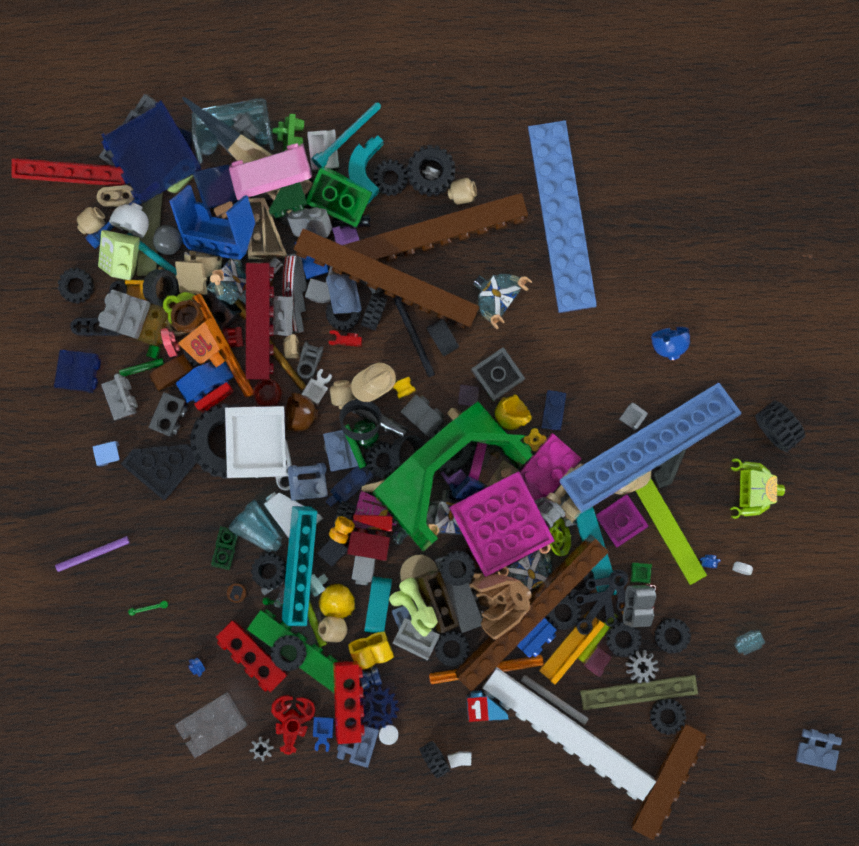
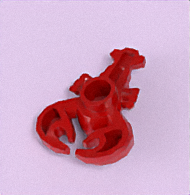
[271,695,316,755]

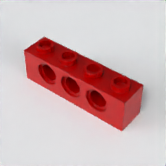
[216,620,288,692]
[333,661,365,744]

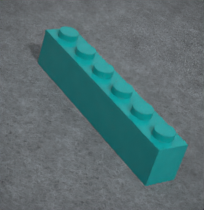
[282,506,317,626]

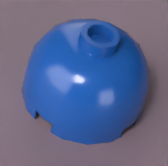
[651,327,690,360]

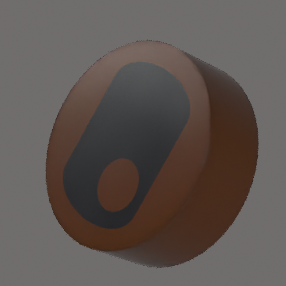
[227,583,247,603]

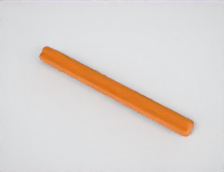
[192,294,254,397]
[429,655,544,684]

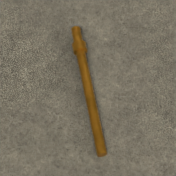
[233,296,306,391]

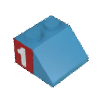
[466,690,508,722]

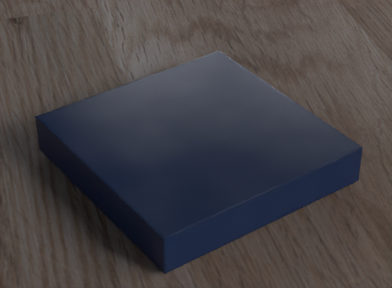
[193,164,239,209]

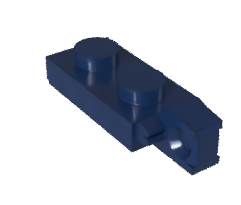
[325,466,374,507]

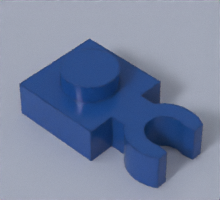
[313,717,334,752]

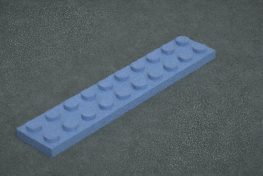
[528,121,597,313]
[559,383,741,513]

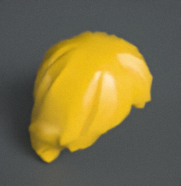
[495,394,532,430]
[318,584,355,619]

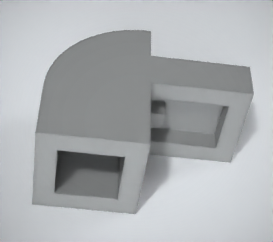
[305,266,339,303]

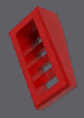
[353,514,393,532]

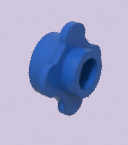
[700,555,721,568]
[188,658,205,677]

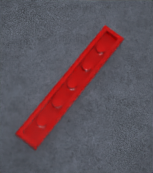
[12,158,126,186]

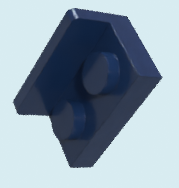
[449,476,489,501]

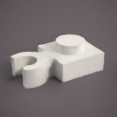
[302,369,332,405]

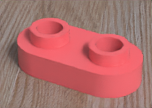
[161,328,180,357]

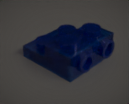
[54,350,101,393]

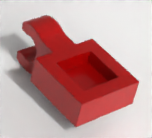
[329,330,362,347]

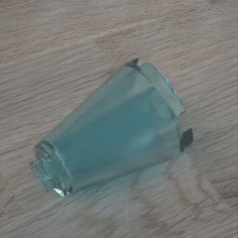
[229,500,282,553]

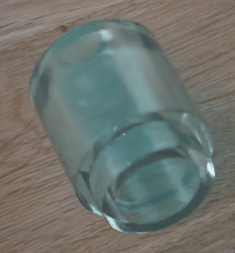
[734,630,765,655]

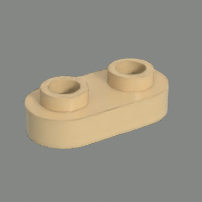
[97,185,136,207]

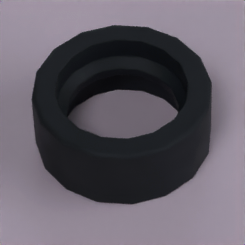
[143,269,179,307]

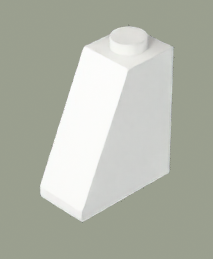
[264,492,324,538]

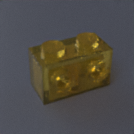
[134,304,168,347]

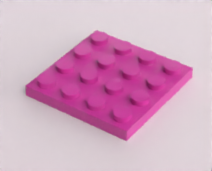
[449,471,554,577]

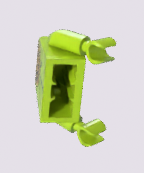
[730,459,785,519]

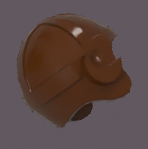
[170,299,203,333]

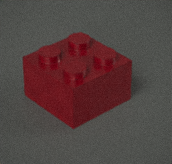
[348,528,391,561]

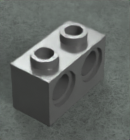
[148,392,188,438]

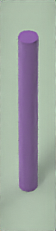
[55,536,130,572]

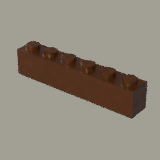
[630,724,707,840]

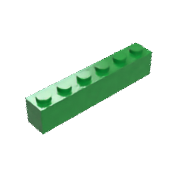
[247,609,353,693]

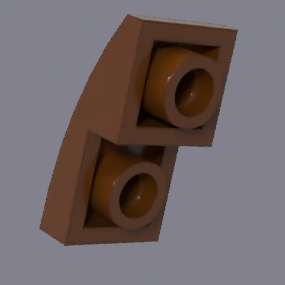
[149,354,193,391]

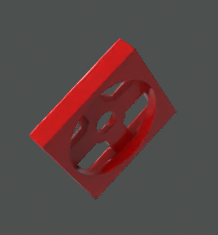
[194,382,234,412]

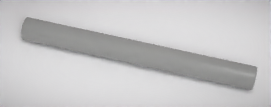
[520,675,588,725]

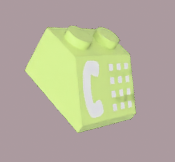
[98,230,140,280]

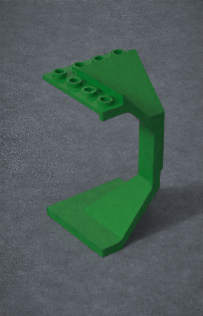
[373,402,533,551]

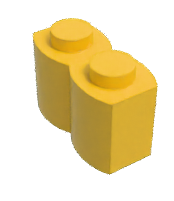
[348,632,394,670]

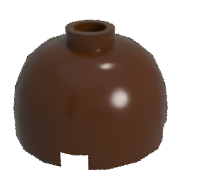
[285,393,318,432]

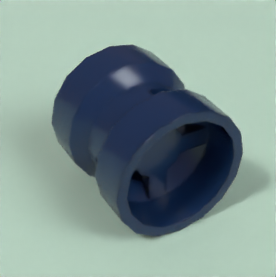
[360,666,383,690]

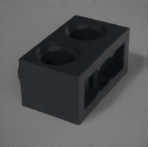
[202,285,242,330]
[317,538,349,567]

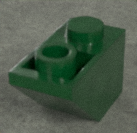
[269,182,307,218]

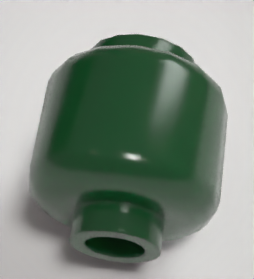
[352,419,379,449]

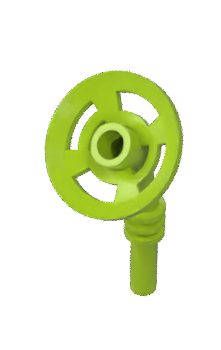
[521,518,571,559]

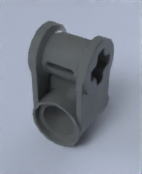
[297,342,324,380]

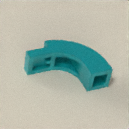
[348,135,384,205]

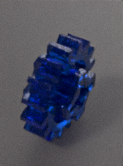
[360,686,400,729]

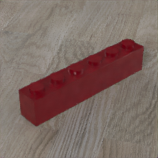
[246,262,274,379]

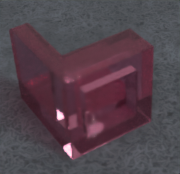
[582,646,611,677]

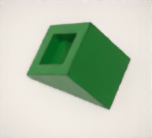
[146,345,161,359]

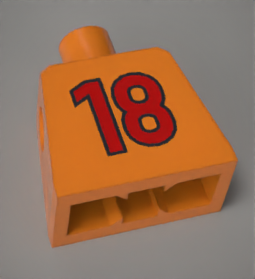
[178,318,226,368]

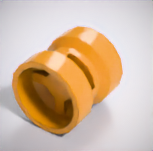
[329,516,355,544]

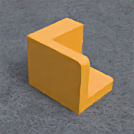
[125,280,147,301]

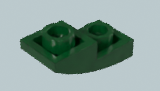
[211,526,239,570]

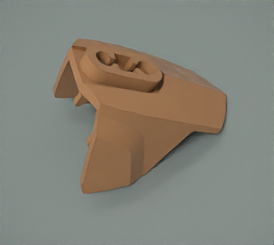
[470,573,532,640]

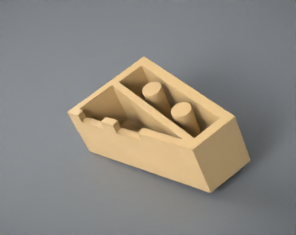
[248,198,287,260]

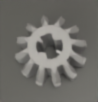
[625,650,659,683]

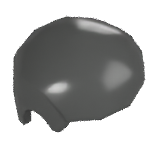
[153,225,182,255]

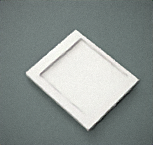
[225,406,286,478]

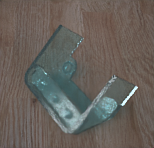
[192,98,274,163]

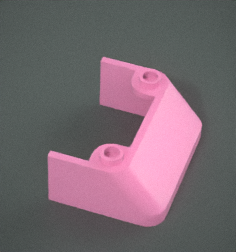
[229,143,312,200]

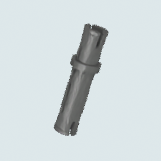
[352,410,409,437]

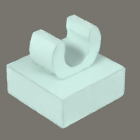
[310,574,328,597]

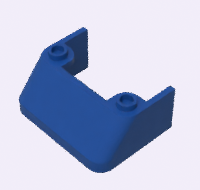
[169,185,255,260]

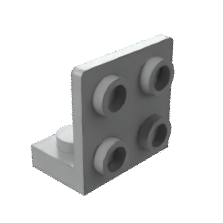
[101,374,138,421]

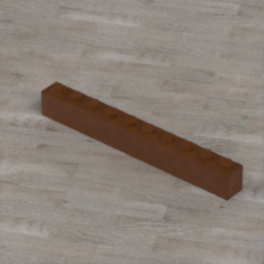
[342,193,528,262]
[293,228,480,329]
[455,534,609,692]

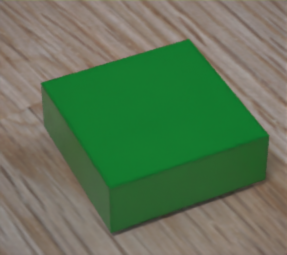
[630,563,652,583]

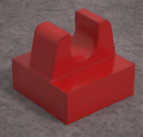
[222,327,244,348]

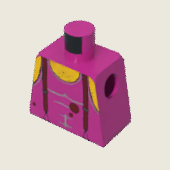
[353,491,397,530]

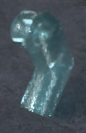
[392,527,408,544]

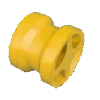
[393,377,416,399]

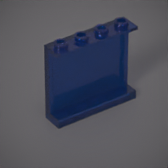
[101,100,202,204]

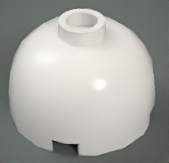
[109,203,149,238]

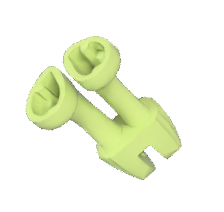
[389,578,438,637]

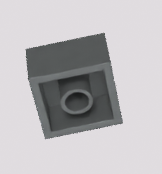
[471,347,525,402]

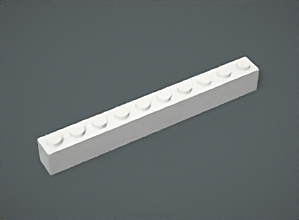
[482,667,656,801]

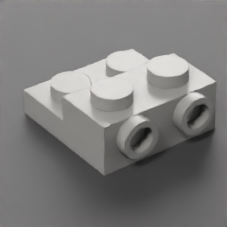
[98,290,151,339]

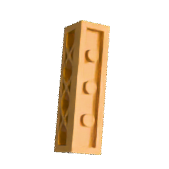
[539,611,605,684]

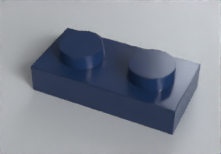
[541,390,566,431]

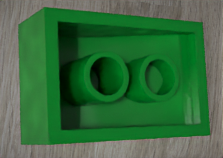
[306,167,372,228]

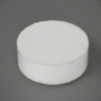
[733,562,753,575]
[379,725,398,745]

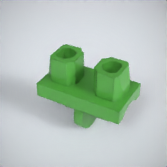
[272,114,304,151]

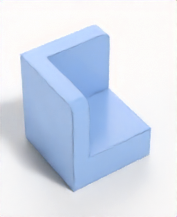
[93,441,120,466]

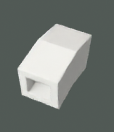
[448,752,471,768]

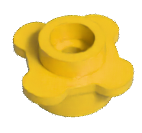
[523,428,547,451]

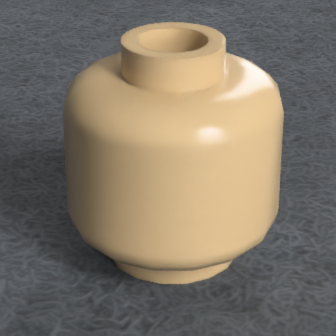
[448,178,477,205]
[77,207,105,234]
[330,380,356,409]
[318,617,348,642]

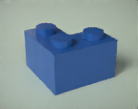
[176,357,234,403]

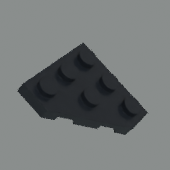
[121,444,197,501]

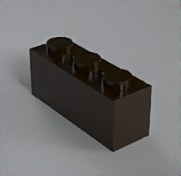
[415,571,460,633]

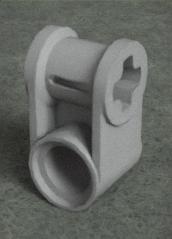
[534,497,566,528]

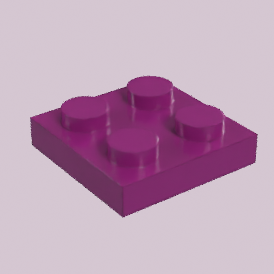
[596,494,648,548]

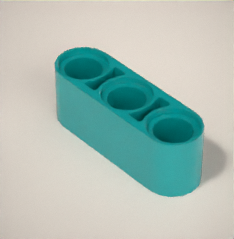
[365,576,392,633]

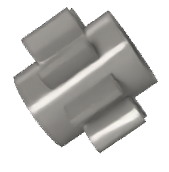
[249,736,274,761]

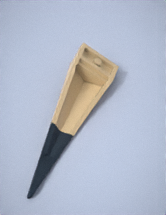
[182,97,313,214]

